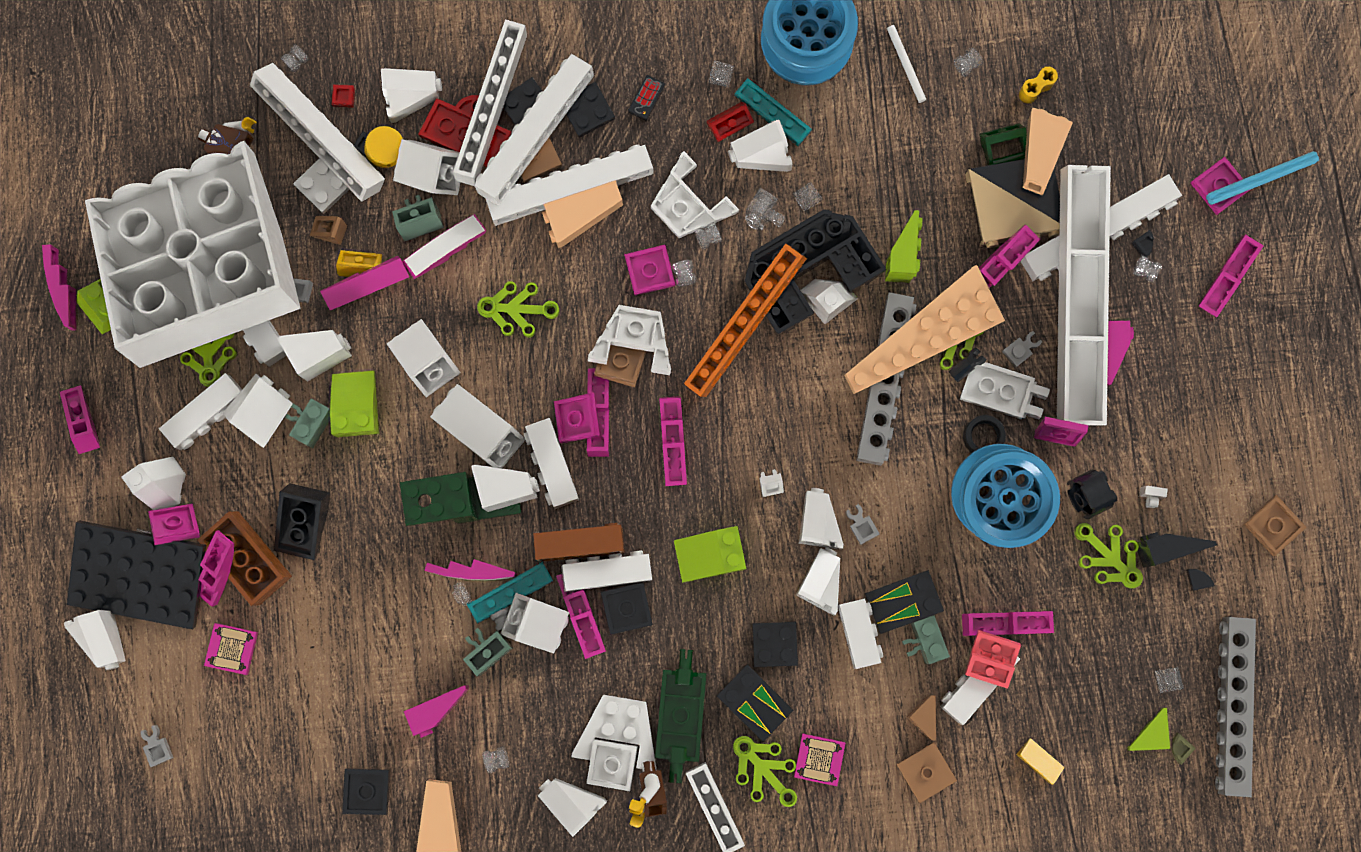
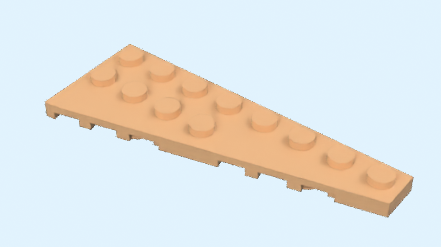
[844,265,1005,394]

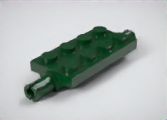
[655,649,707,783]

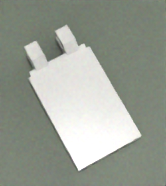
[960,362,1050,420]

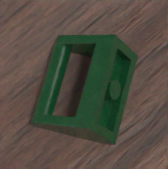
[979,123,1027,165]

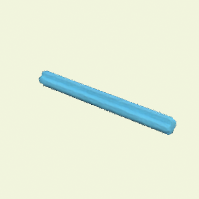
[1206,151,1319,205]

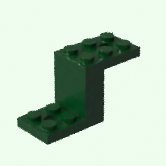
[400,472,522,526]

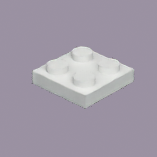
[293,158,349,214]
[587,739,638,791]

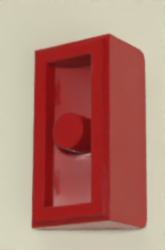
[706,102,754,142]

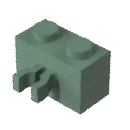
[392,195,444,241]
[285,398,330,449]
[902,615,950,664]
[463,628,513,676]

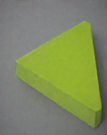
[1127,708,1170,751]

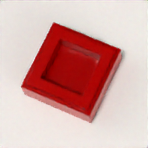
[332,85,355,108]

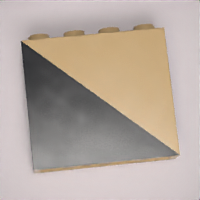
[965,159,1060,248]

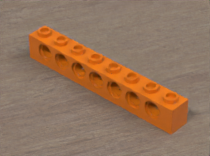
[684,243,807,397]

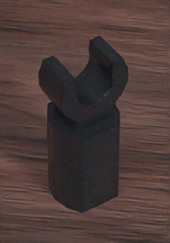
[948,348,987,382]

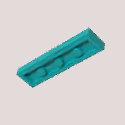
[734,78,812,147]
[467,562,553,624]

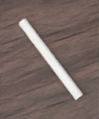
[887,25,926,103]

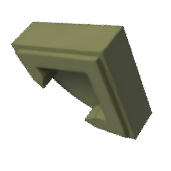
[1172,733,1196,765]

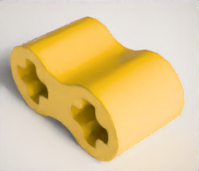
[1019,67,1058,104]

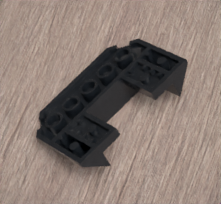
[744,209,887,335]

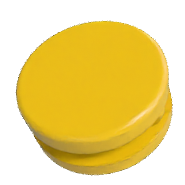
[364,126,403,168]

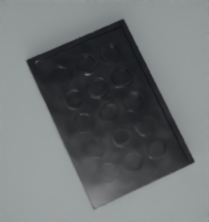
[67,520,206,630]

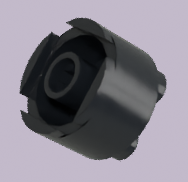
[1067,469,1118,520]

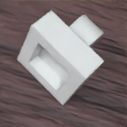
[759,469,784,497]
[1139,486,1168,508]

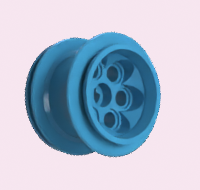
[761,0,858,85]
[951,444,1060,548]

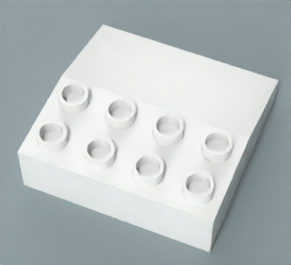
[85,141,301,368]

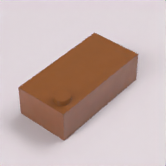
[197,511,292,606]
[533,523,625,562]

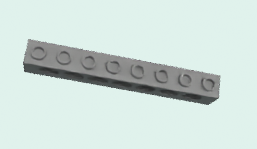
[856,292,916,466]
[1215,617,1256,797]

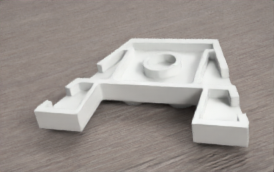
[651,151,739,238]
[588,305,671,375]
[571,695,656,769]

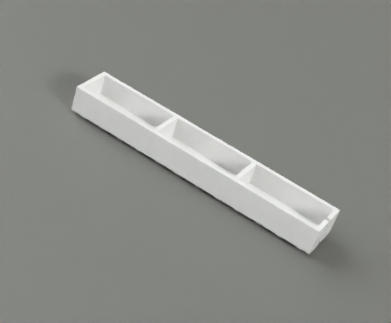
[1057,165,1111,426]

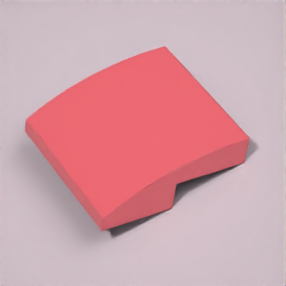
[965,630,1021,689]

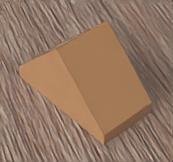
[309,216,347,245]
[907,695,936,740]

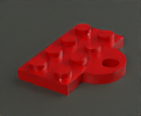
[418,95,512,167]

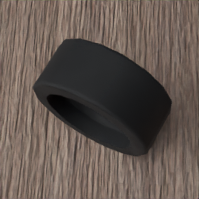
[963,415,1006,453]

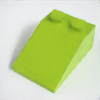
[330,371,379,437]
[674,526,746,583]

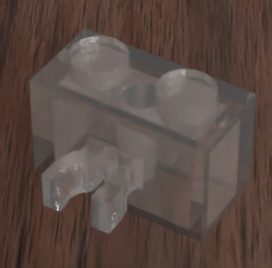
[745,188,786,230]

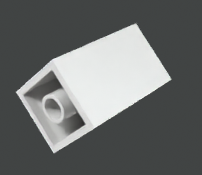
[430,384,525,469]

